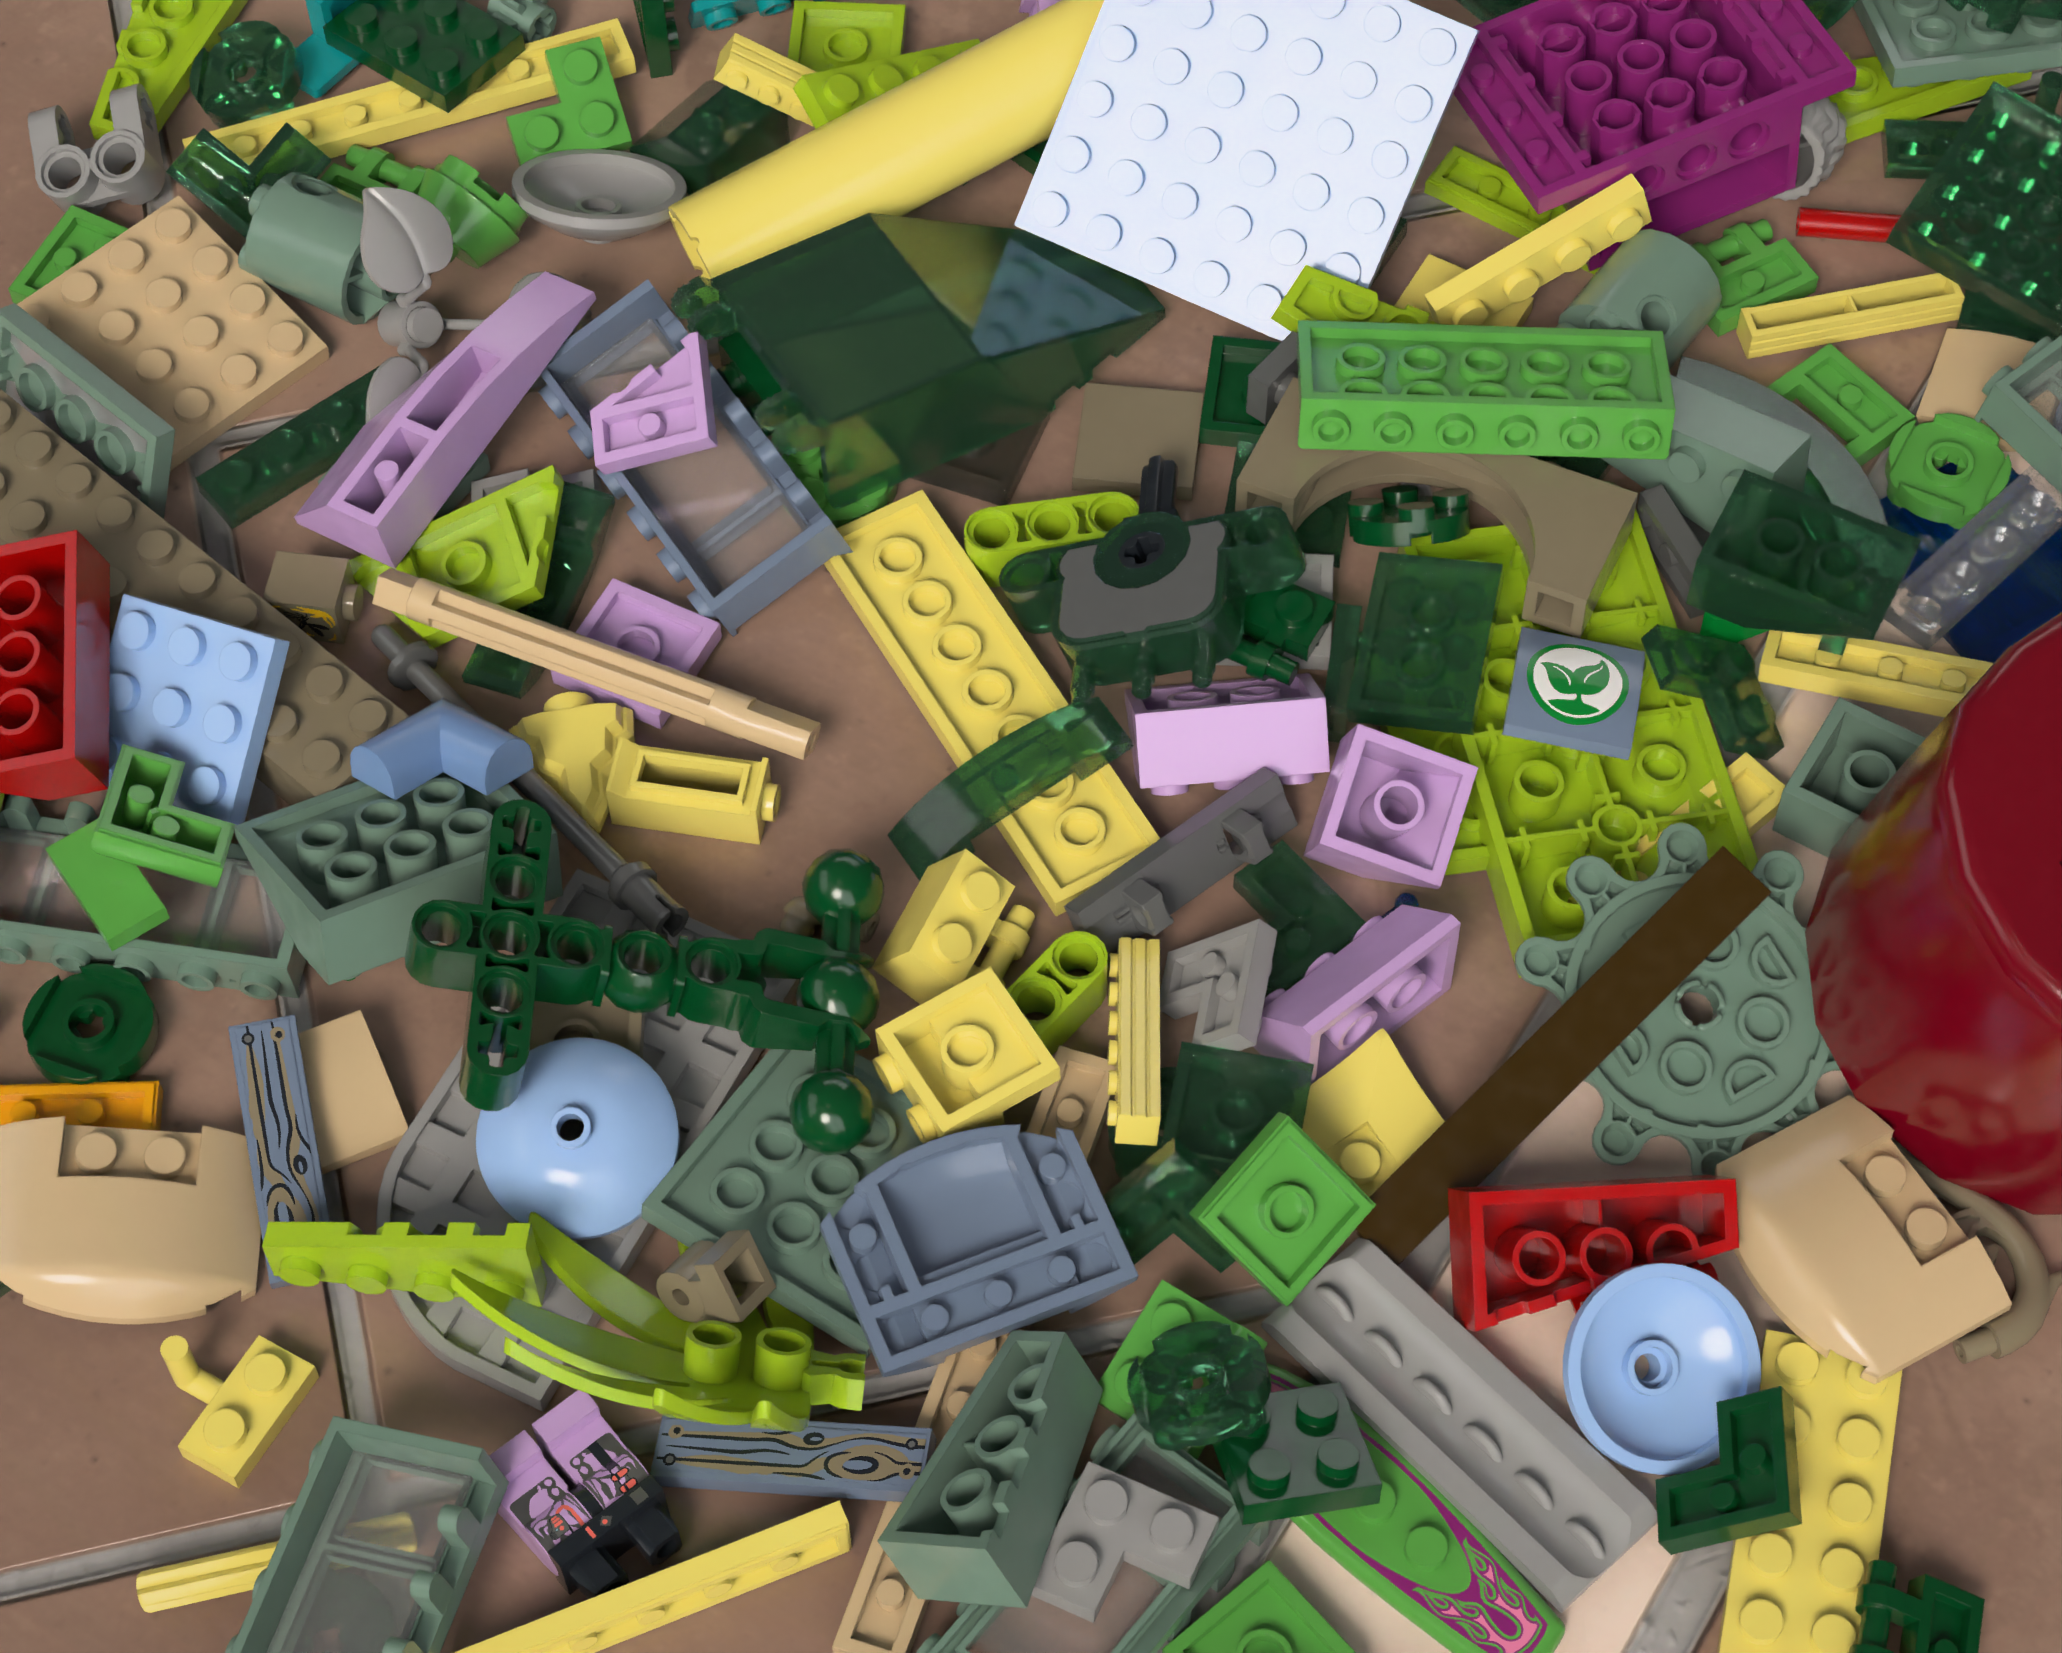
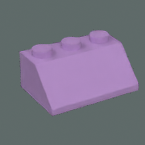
[1124,673,1330,796]
[1253,904,1461,1093]

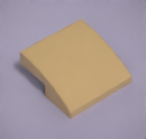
[1916,328,2059,452]
[299,1009,408,1175]

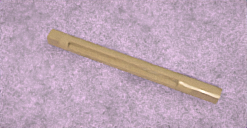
[372,568,821,760]

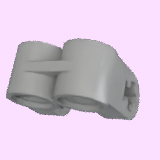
[28,83,165,215]

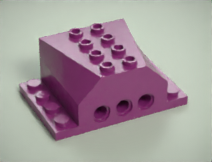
[1453,0,1857,272]

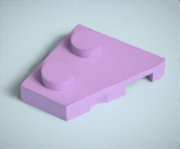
[590,332,718,475]

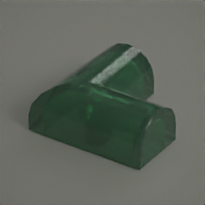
[166,122,332,239]

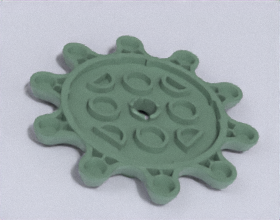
[1515,823,1841,1175]

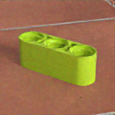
[964,492,1139,587]
[1007,931,1108,1055]

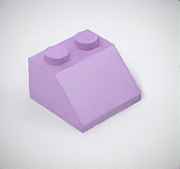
[1303,724,1478,889]

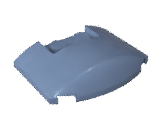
[819,1124,1139,1377]

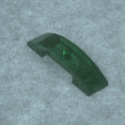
[462,481,615,699]
[888,696,1134,882]

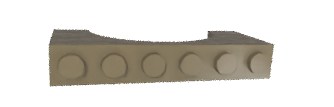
[1235,377,1638,638]

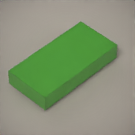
[45,819,170,952]

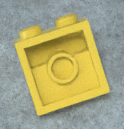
[872,966,1061,1144]

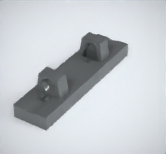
[1064,767,1298,959]

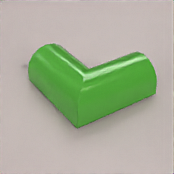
[91,744,236,888]

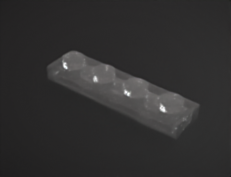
[1879,465,2062,650]

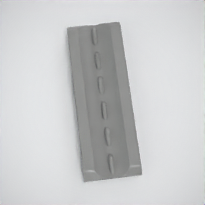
[1261,1237,1657,1613]

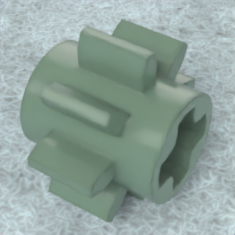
[487,0,557,44]

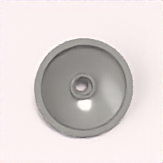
[512,149,687,244]

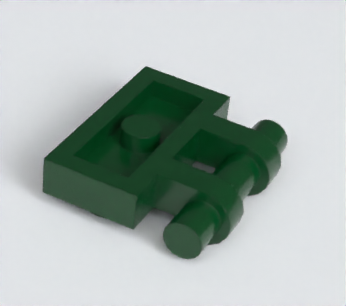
[1176,554,1336,686]
[1849,1560,1985,1653]

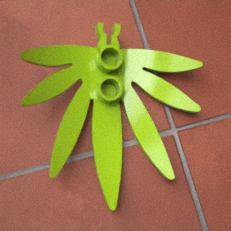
[450,1212,866,1432]

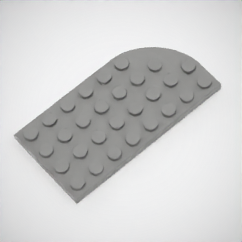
[376,868,799,1412]

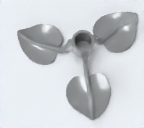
[360,187,592,424]

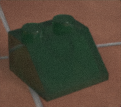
[629,79,790,195]

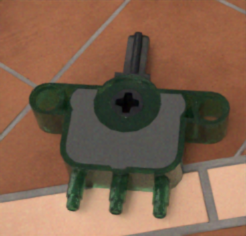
[999,455,1307,710]

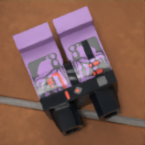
[489,1390,682,1599]

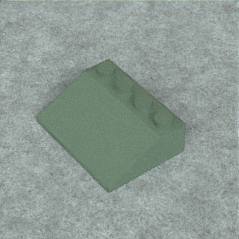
[234,772,563,985]

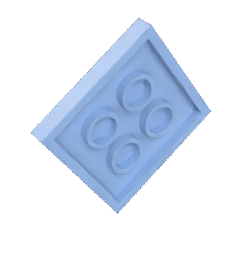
[109,594,290,825]

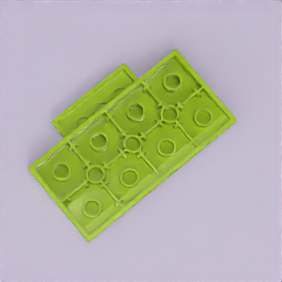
[1364,509,1758,978]

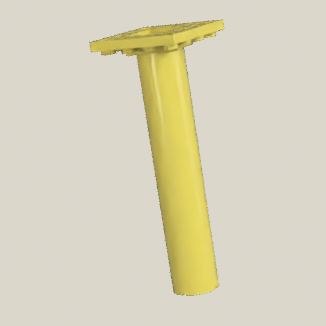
[668,0,1104,311]

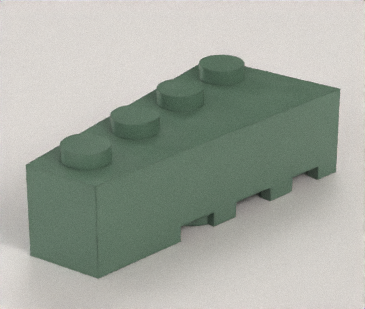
[1601,375,1812,564]
[877,1330,1103,1608]

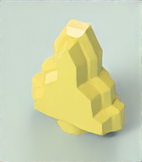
[509,691,635,833]

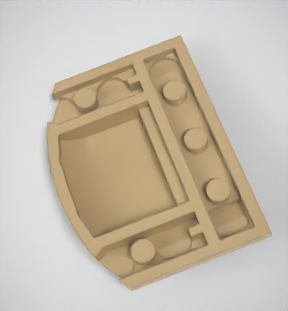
[1715,1095,2012,1384]
[0,1116,261,1324]

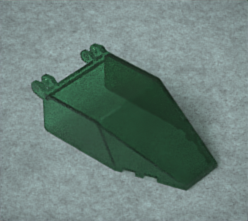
[670,213,1166,509]

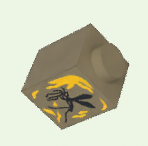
[262,551,364,644]

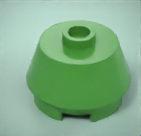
[418,154,528,269]

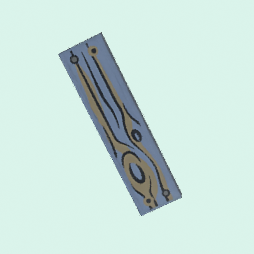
[228,1015,330,1289]
[650,1415,937,1502]

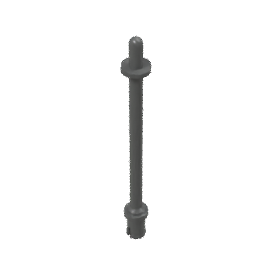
[371,624,689,939]

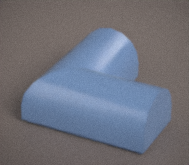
[350,697,534,800]

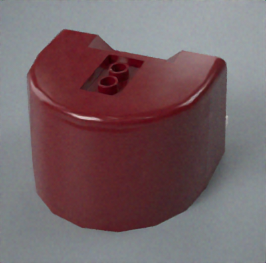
[1805,612,2062,1215]

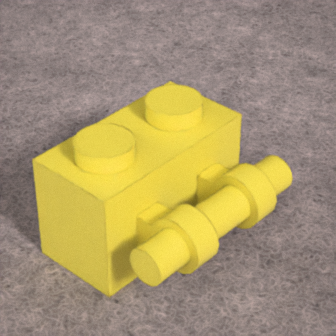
[872,849,1035,1005]

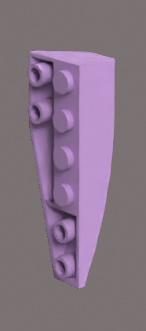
[294,271,596,569]

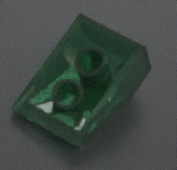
[1686,469,1921,640]

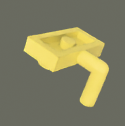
[160,1335,319,1489]

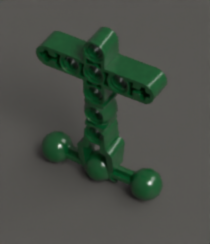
[405,799,884,1155]

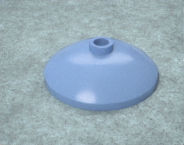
[476,1037,680,1240]
[1563,1263,1761,1475]

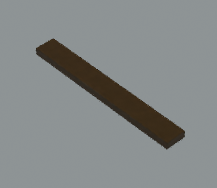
[1354,846,1772,1266]

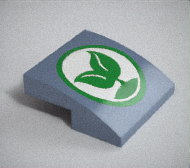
[1502,627,1645,760]

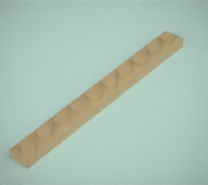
[832,1045,1115,1653]

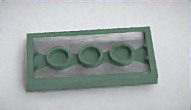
[0,303,175,519]

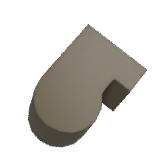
[656,1229,776,1323]

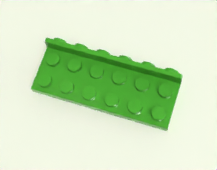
[1296,320,1676,460]

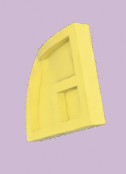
[1273,1028,1445,1197]

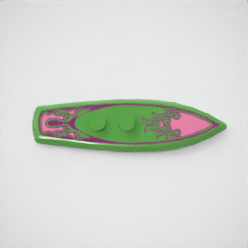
[1197,1346,1565,1653]

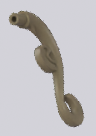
[1891,1137,2062,1364]

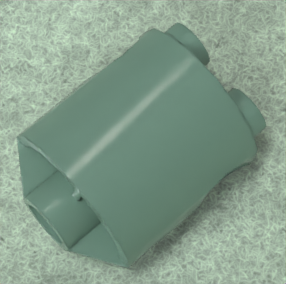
[238,172,400,325]
[1555,229,1722,370]

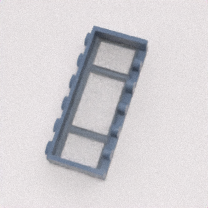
[538,279,853,637]

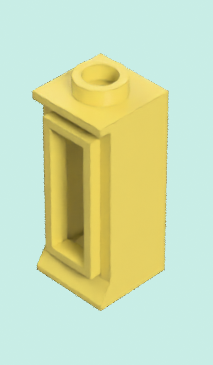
[605,737,781,845]

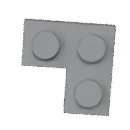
[1160,919,1278,1061]
[1031,1461,1219,1623]

